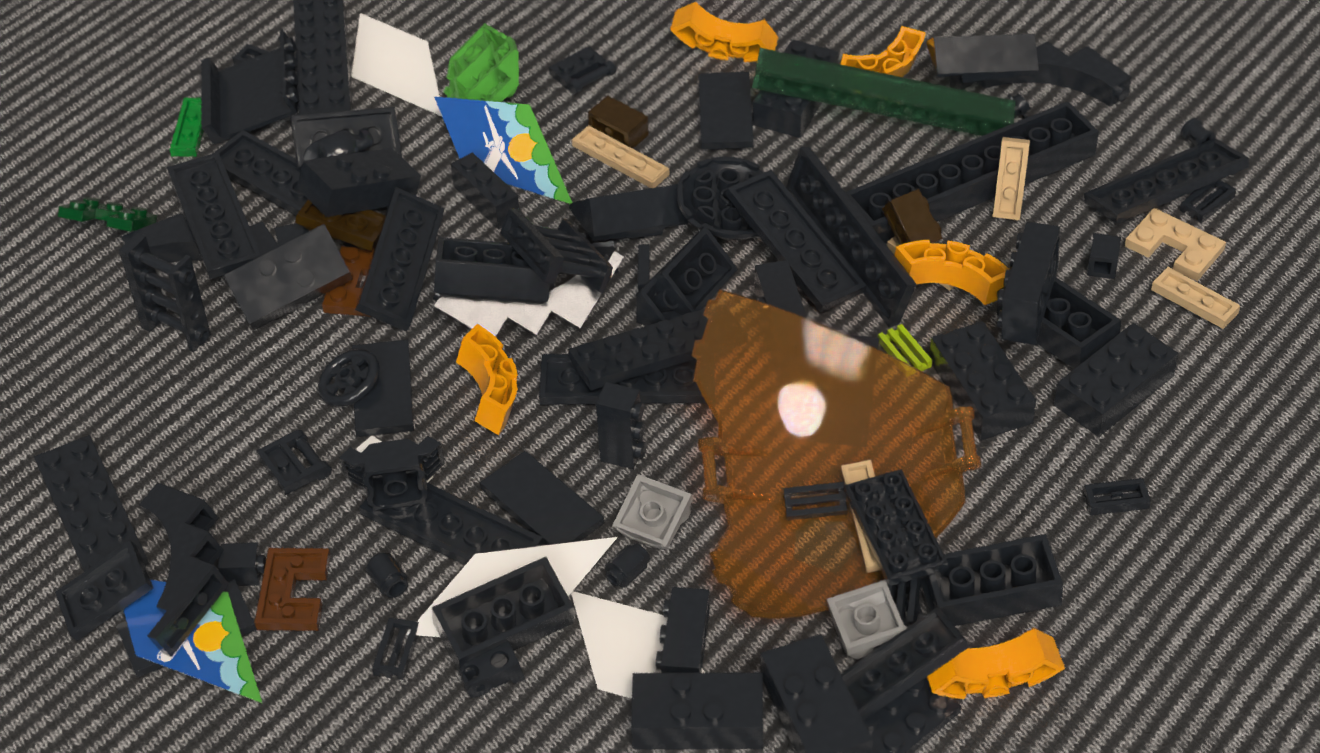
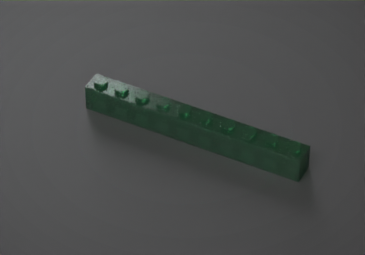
[752,48,1016,136]

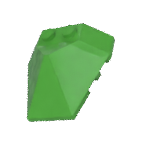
[444,23,519,102]

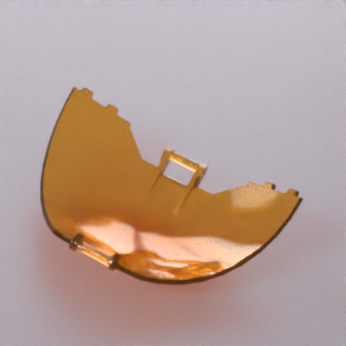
[692,289,982,619]

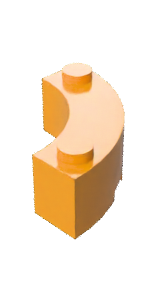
[670,2,778,62]
[833,26,926,94]
[894,240,1010,305]
[456,324,518,435]
[927,628,1065,699]

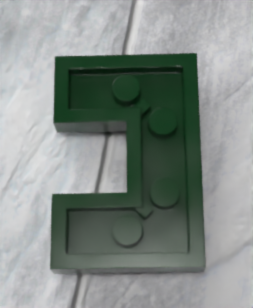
[58,197,157,232]

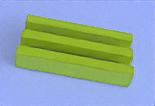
[877,324,932,377]

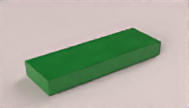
[170,98,204,157]

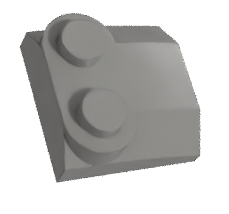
[612,474,694,549]
[827,580,907,659]

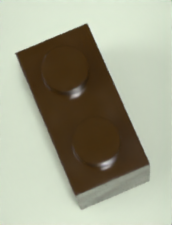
[588,95,649,149]
[882,189,943,245]

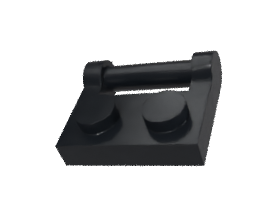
[549,46,616,95]
[256,430,332,495]

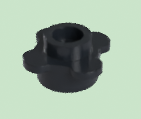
[1007,93,1031,118]

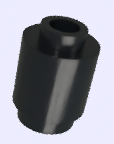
[605,543,650,588]
[366,553,408,598]

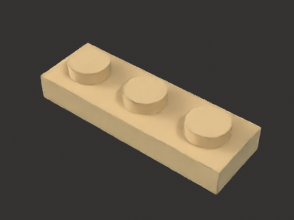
[993,137,1030,220]
[1151,267,1240,329]

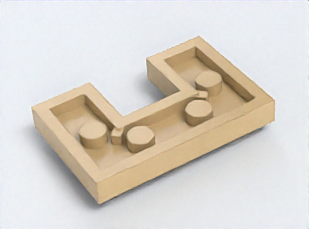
[1125,208,1226,281]

